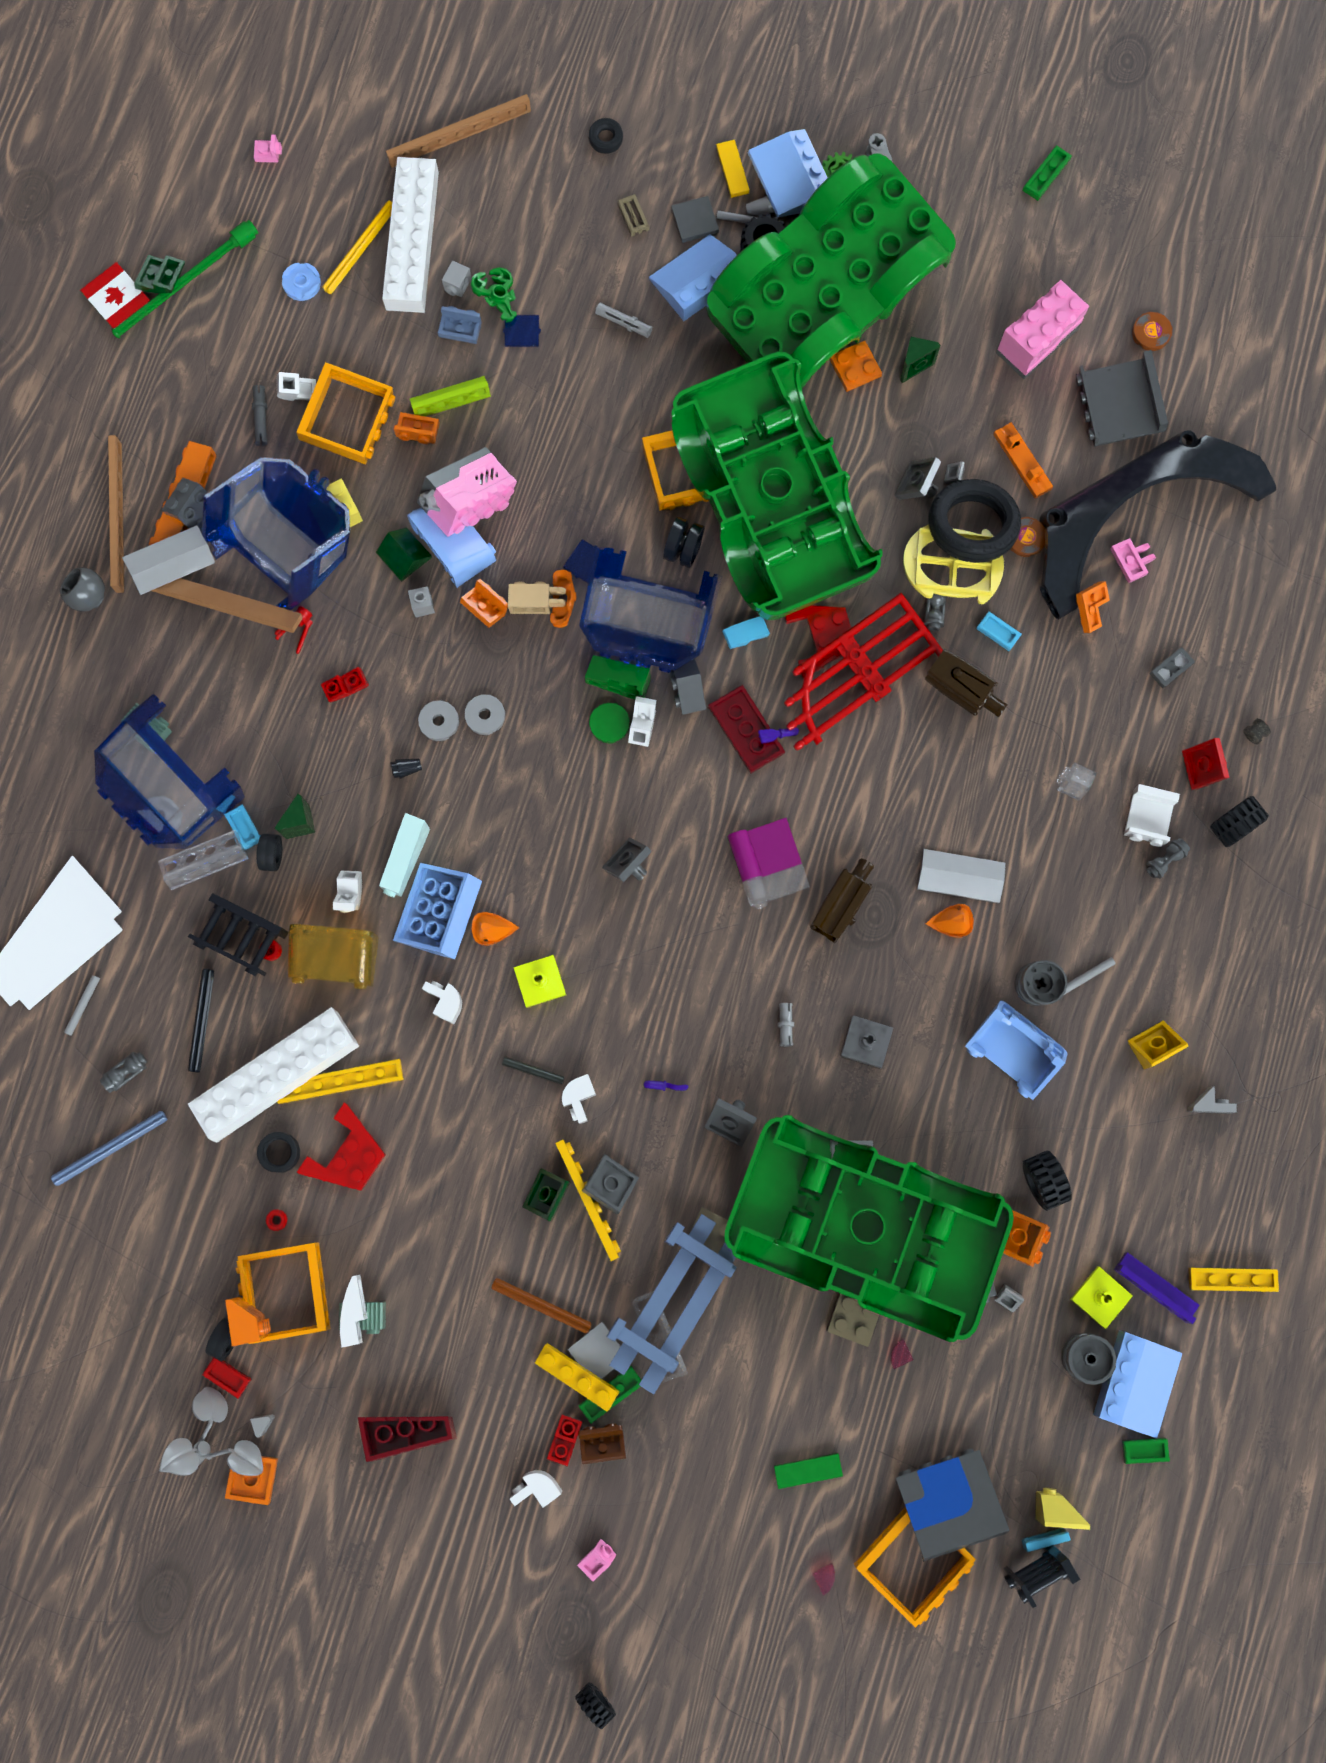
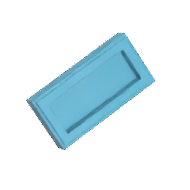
[976,611,1022,651]
[224,804,260,850]
[1021,1528,1071,1552]

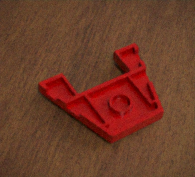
[784,605,854,680]
[297,1102,386,1191]

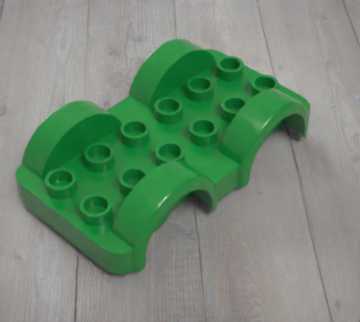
[706,153,956,389]
[671,352,883,620]
[724,1115,1014,1342]

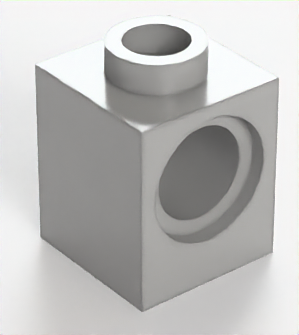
[442,261,472,298]
[408,586,435,617]

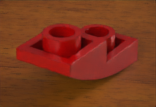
[321,667,369,703]
[547,1415,582,1467]

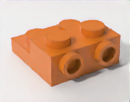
[1003,1210,1051,1267]

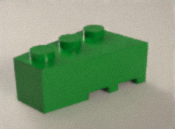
[585,655,651,700]

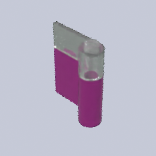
[727,818,810,909]

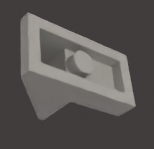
[1188,1086,1237,1114]

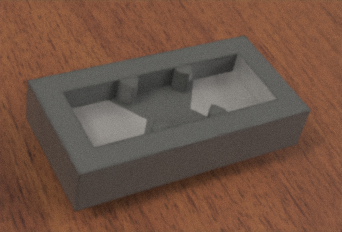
[1150,647,1195,689]

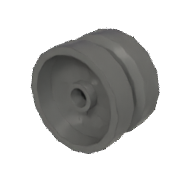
[1062,1333,1117,1385]

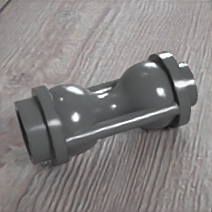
[924,584,946,631]
[1146,838,1190,879]
[100,1051,147,1093]

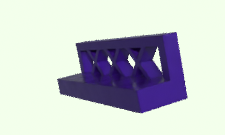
[1114,1252,1200,1324]

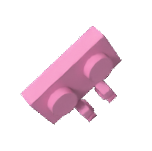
[1110,538,1156,583]

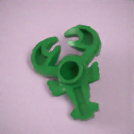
[471,267,517,322]

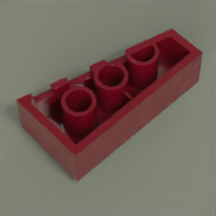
[358,1416,457,1462]

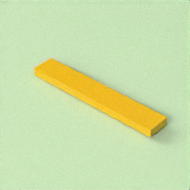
[277,1059,404,1104]

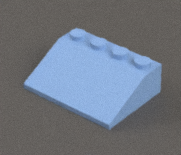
[747,129,827,217]
[649,234,737,321]
[393,863,482,959]
[1093,1330,1182,1438]

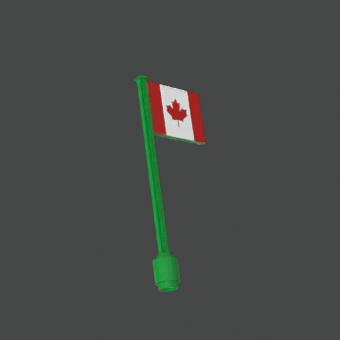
[80,220,259,338]

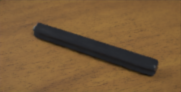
[188,969,214,1073]

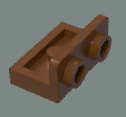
[578,1424,626,1464]

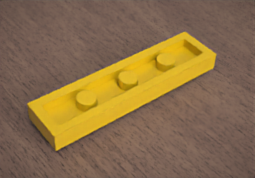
[1189,1268,1279,1292]
[535,1343,620,1411]

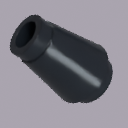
[390,758,422,779]

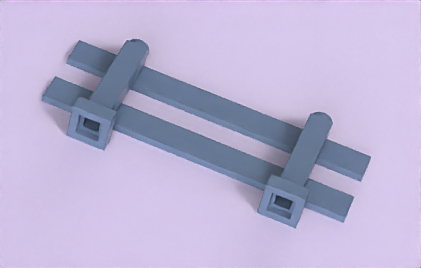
[606,1214,737,1394]

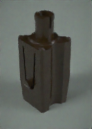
[925,649,1008,717]
[810,858,874,943]

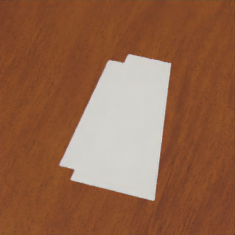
[0,856,123,1010]

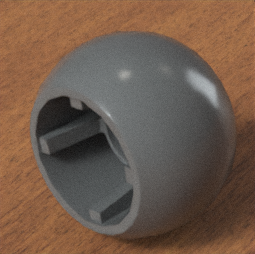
[60,567,105,612]

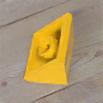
[1128,1020,1188,1069]

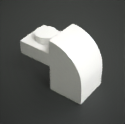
[277,372,316,401]
[628,696,657,747]
[333,871,362,913]
[422,981,462,1024]
[562,1074,596,1124]
[510,1470,562,1508]

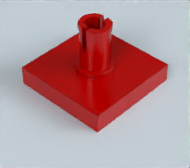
[1182,738,1230,790]

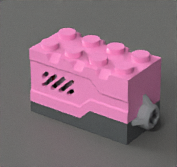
[996,280,1089,379]
[417,447,517,537]

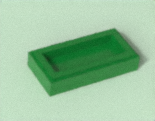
[1122,1438,1170,1464]

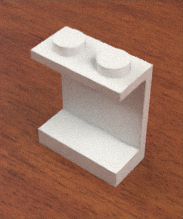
[1124,784,1180,847]

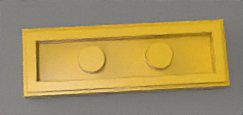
[716,140,750,198]

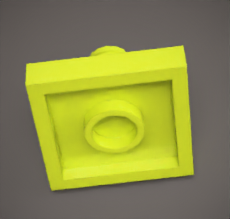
[514,955,566,1008]
[1070,1266,1133,1329]

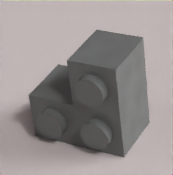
[668,655,706,715]

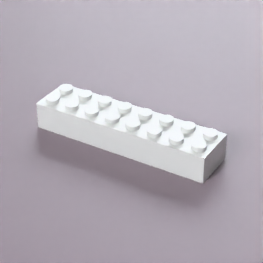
[382,157,439,313]
[188,1007,359,1143]

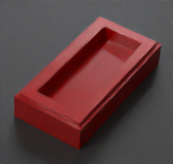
[202,1357,252,1399]

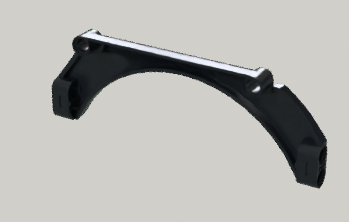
[1039,430,1276,620]

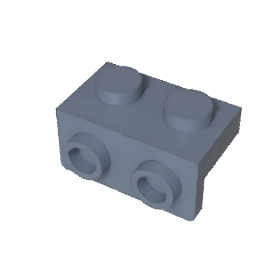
[438,306,482,344]

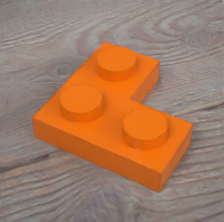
[1076,581,1110,633]

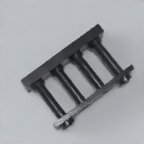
[188,893,289,977]
[1004,1545,1081,1608]

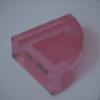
[891,1339,913,1369]
[812,1563,835,1596]

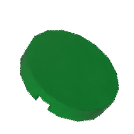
[589,703,630,744]

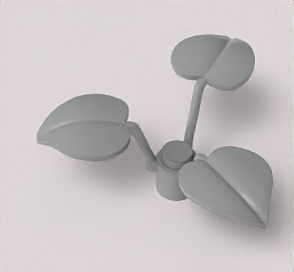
[159,1387,263,1476]

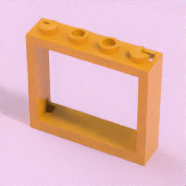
[297,362,395,465]
[642,431,709,511]
[236,1242,331,1344]
[854,1507,976,1628]

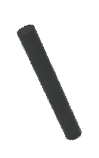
[502,1057,565,1084]

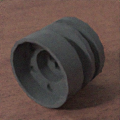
[1015,960,1067,1006]

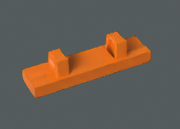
[993,422,1053,499]

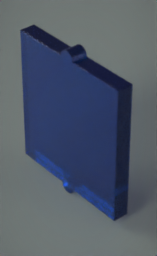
[503,315,541,347]
[563,539,610,585]

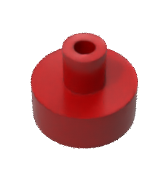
[259,940,282,961]

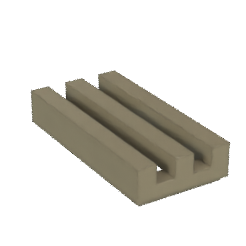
[617,194,649,237]

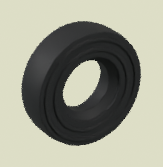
[589,118,623,154]

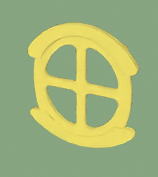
[903,525,1004,604]

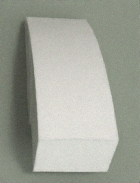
[340,1275,368,1348]

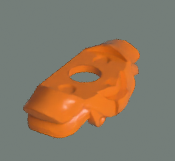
[550,570,577,628]

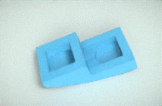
[722,616,770,649]

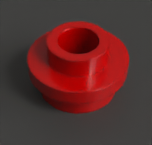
[266,1209,288,1231]

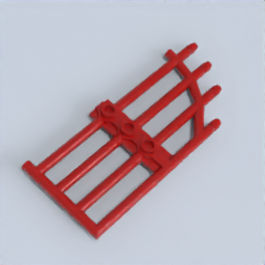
[784,592,943,751]

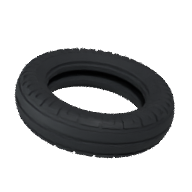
[928,479,1021,563]

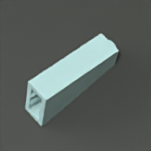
[379,813,430,898]

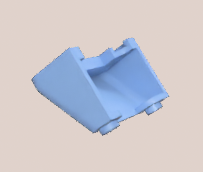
[407,508,496,588]
[965,1001,1068,1100]

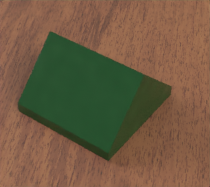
[900,336,941,383]
[376,528,432,582]
[274,794,315,839]
[522,1168,571,1222]

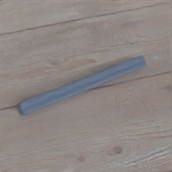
[51,1111,167,1186]

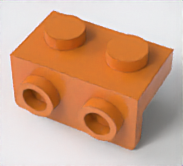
[394,412,440,444]
[460,579,508,628]

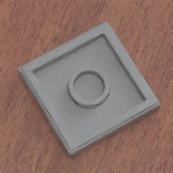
[568,1322,621,1379]

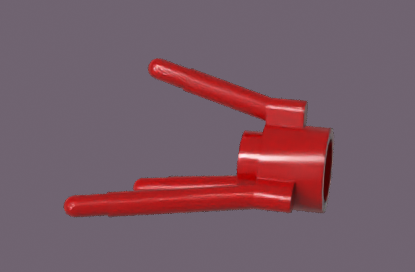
[274,606,313,654]

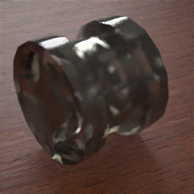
[1244,718,1271,744]

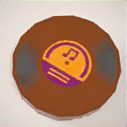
[1132,312,1172,351]
[1011,517,1045,557]

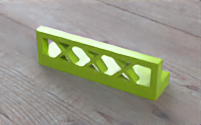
[410,376,491,417]

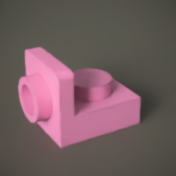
[254,135,282,162]
[577,1539,616,1581]

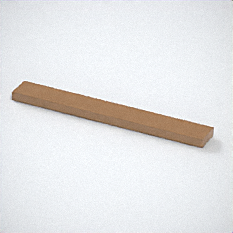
[386,94,531,168]
[108,435,124,593]
[151,578,303,633]

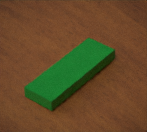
[1022,145,1072,201]
[578,1365,641,1424]
[774,1453,843,1489]

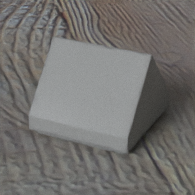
[944,461,965,485]
[995,1284,1024,1312]
[250,1414,275,1438]

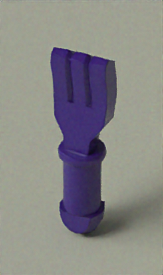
[758,727,799,743]
[643,1080,689,1091]

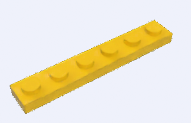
[555,1140,621,1261]

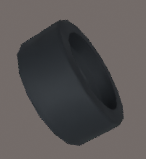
[257,1132,300,1173]

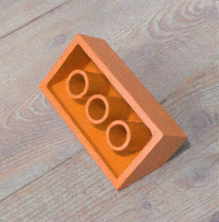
[225,1297,271,1346]

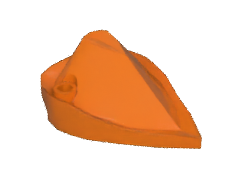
[925,904,974,938]
[471,912,519,946]

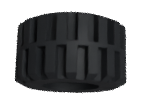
[740,214,786,252]
[1210,796,1269,847]
[1023,1151,1072,1211]

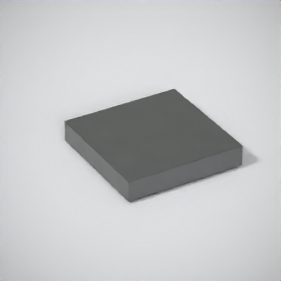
[671,196,719,243]
[582,1154,639,1215]

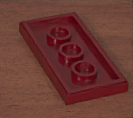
[708,685,785,774]

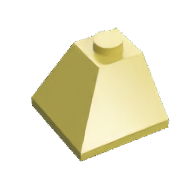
[1035,1488,1090,1530]

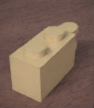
[508,581,566,614]

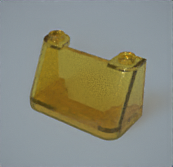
[288,924,379,989]

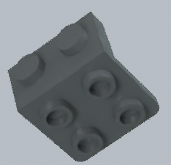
[161,478,221,535]

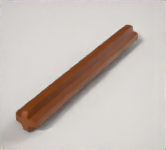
[491,1278,591,1333]

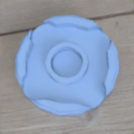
[282,263,321,301]

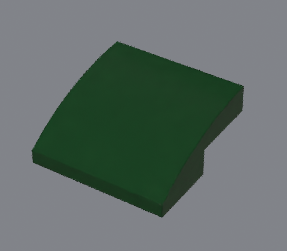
[134,255,185,293]

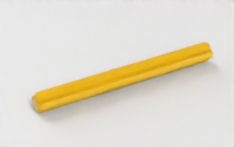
[322,200,393,294]

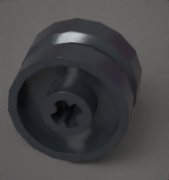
[663,517,705,568]

